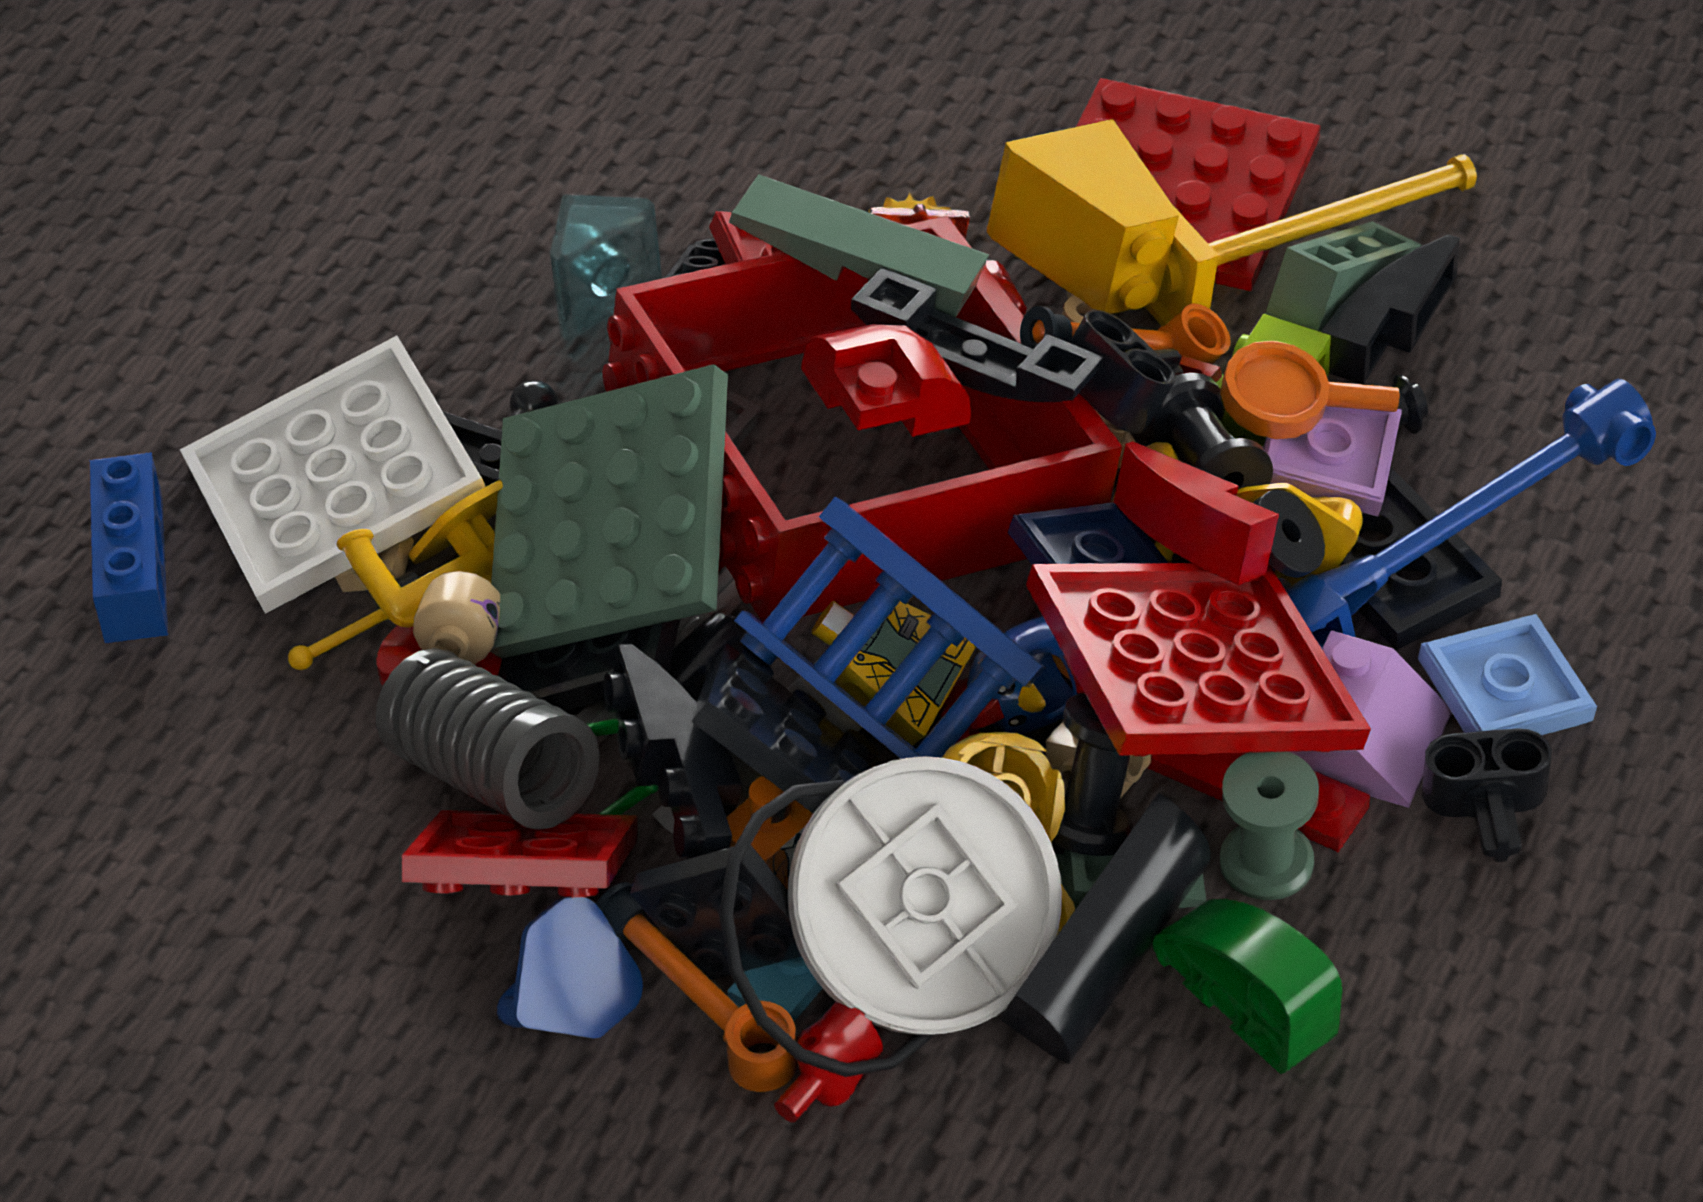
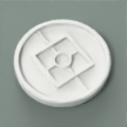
[788,757,1062,1035]

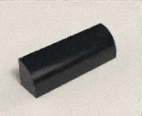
[1000,793,1211,1064]

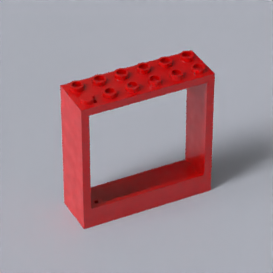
[602,216,1122,622]

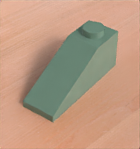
[1266,221,1422,332]

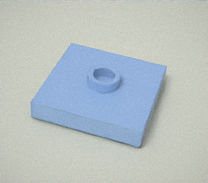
[1418,614,1597,735]

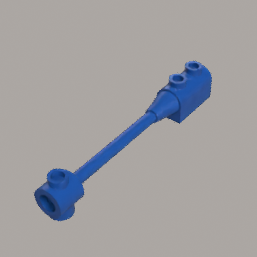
[1278,378,1656,648]

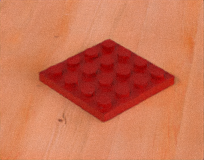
[1076,78,1320,291]
[1026,563,1371,756]

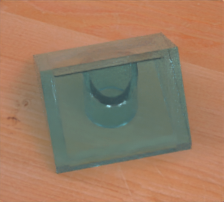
[550,194,662,341]

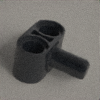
[1069,310,1184,434]
[1422,728,1552,862]

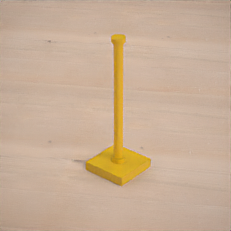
[1145,154,1477,326]

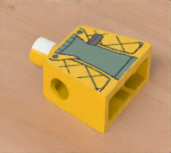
[811,601,976,746]

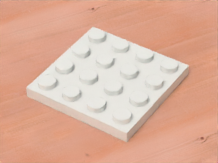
[180,336,486,614]

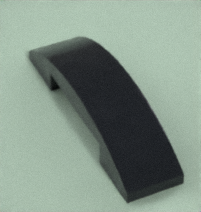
[851,267,1103,402]

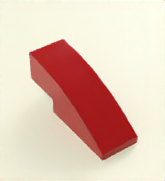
[1114,441,1279,586]

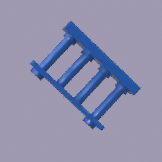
[734,496,1046,760]

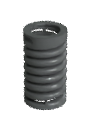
[376,648,600,830]

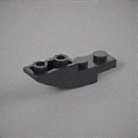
[603,644,742,859]

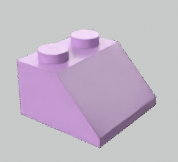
[1291,630,1452,808]

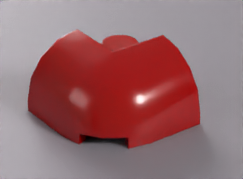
[801,324,971,437]

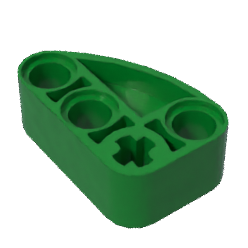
[1153,899,1343,1074]

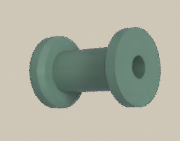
[1220,752,1319,900]

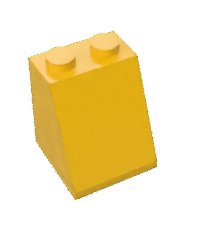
[986,119,1179,314]

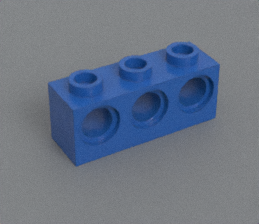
[90,452,168,643]

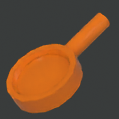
[1220,341,1400,439]

